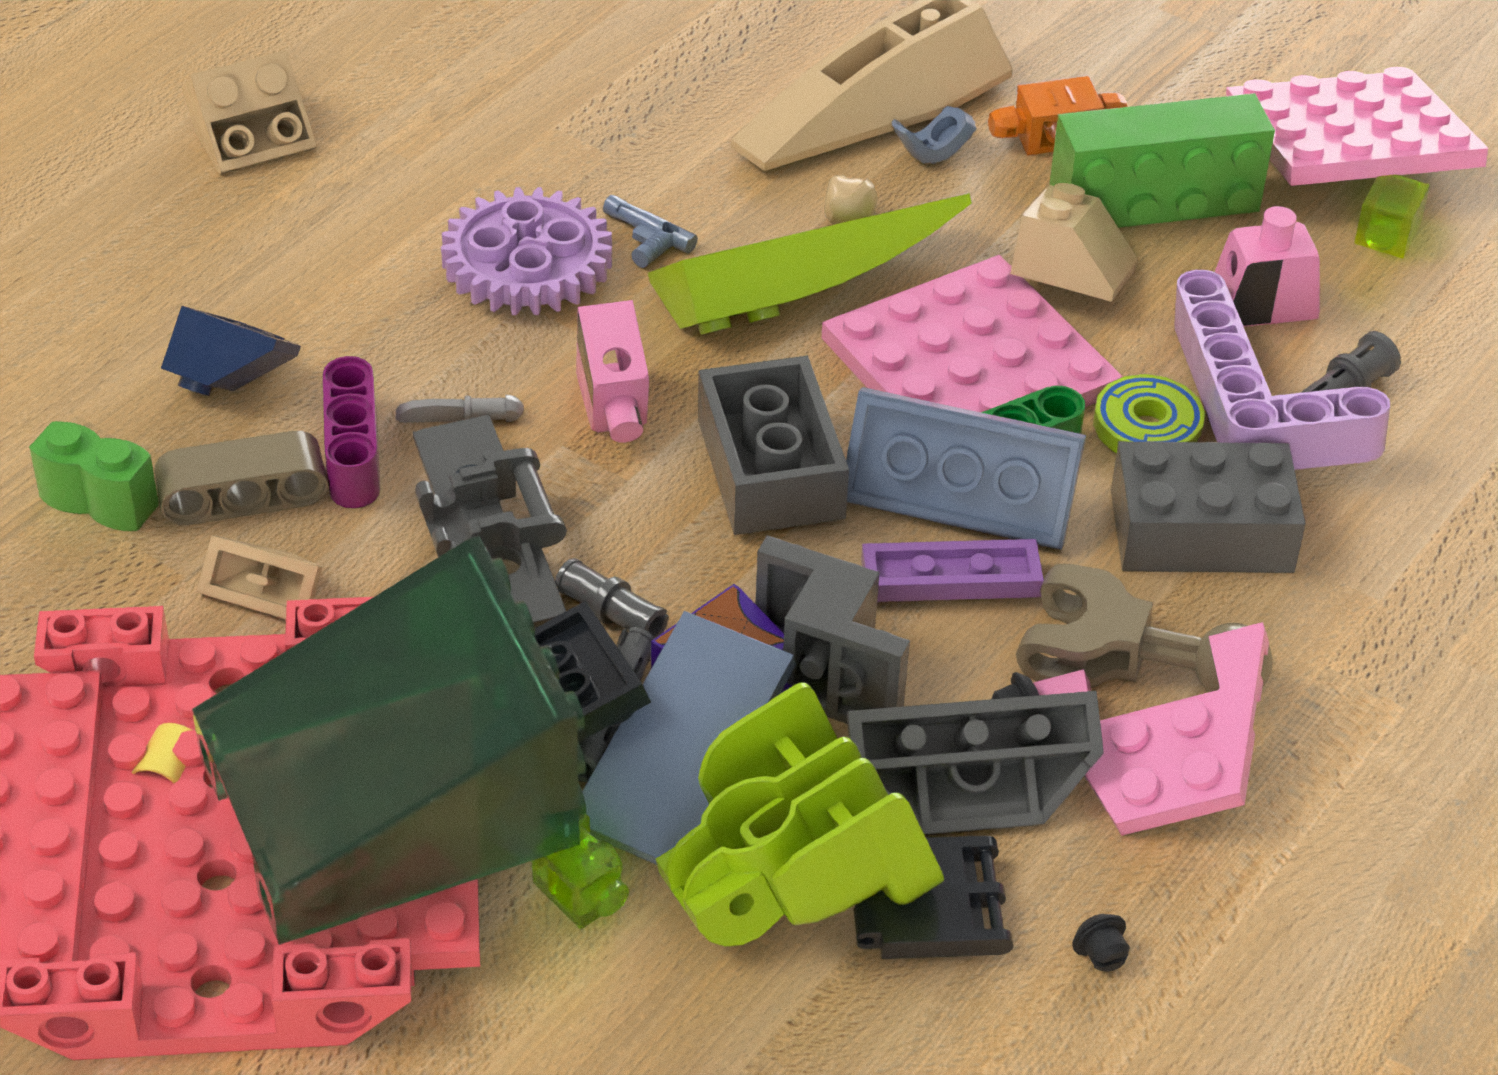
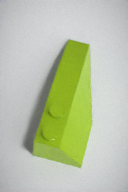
[648,193,972,335]

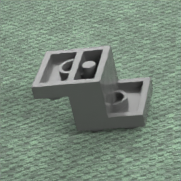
[755,536,910,724]

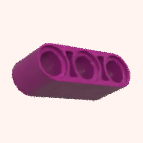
[323,356,381,509]

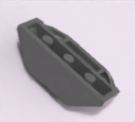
[846,691,1104,835]

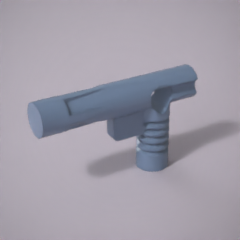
[603,195,698,268]

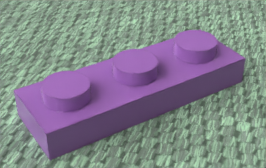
[861,539,1044,602]

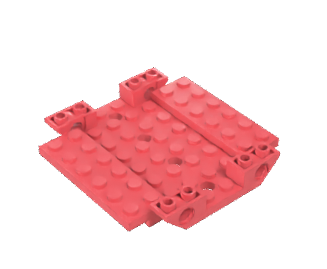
[0,595,480,1060]

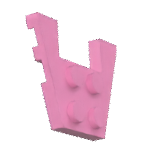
[1033,622,1269,836]

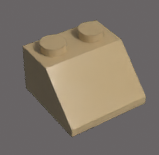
[1010,183,1138,302]

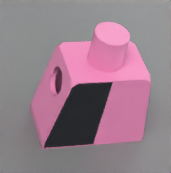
[1215,206,1320,327]
[576,300,649,443]

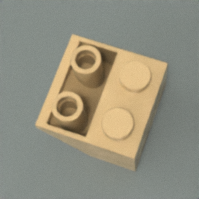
[181,50,317,174]

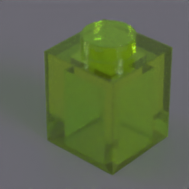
[1354,174,1430,259]

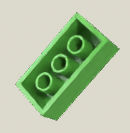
[1049,93,1275,228]

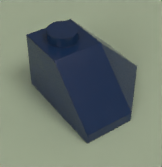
[161,306,301,396]

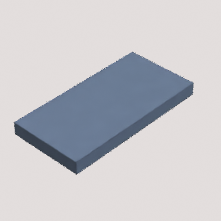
[846,387,1086,550]
[567,611,796,865]

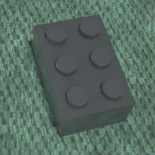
[698,355,849,535]
[1111,441,1306,573]

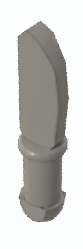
[396,395,524,422]

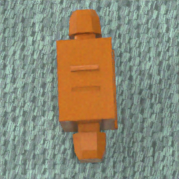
[988,76,1127,156]

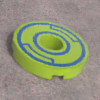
[1093,374,1205,453]

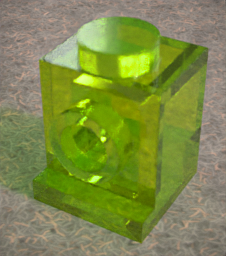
[531,809,629,930]

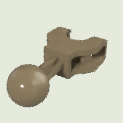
[1016,564,1273,692]

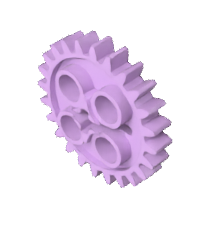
[441,187,612,315]

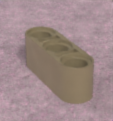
[154,431,328,525]

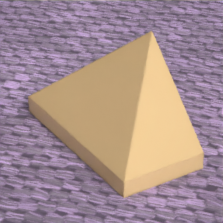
[196,535,322,619]

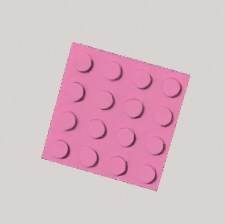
[1226,67,1488,186]
[821,255,1123,412]

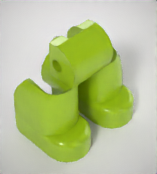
[656,683,944,947]

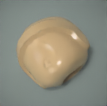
[824,175,878,225]

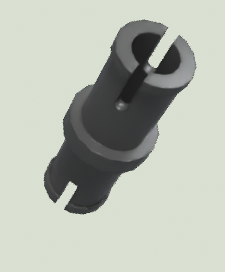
[555,558,669,639]

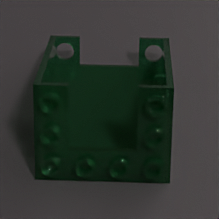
[192,536,587,945]

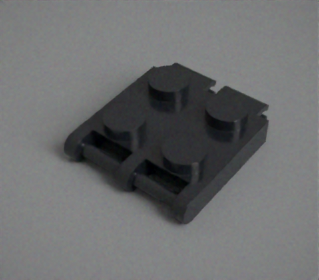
[853,836,1014,959]

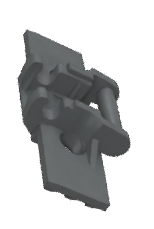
[413,415,567,639]

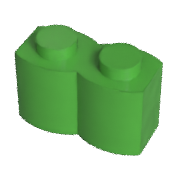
[29,421,159,531]

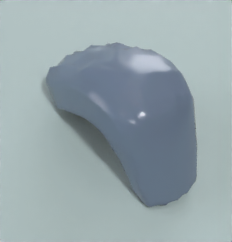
[892,106,977,164]

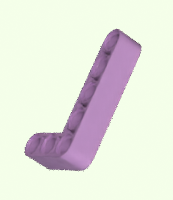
[1174,270,1390,470]

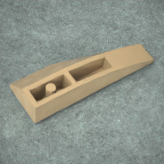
[731,0,1013,171]

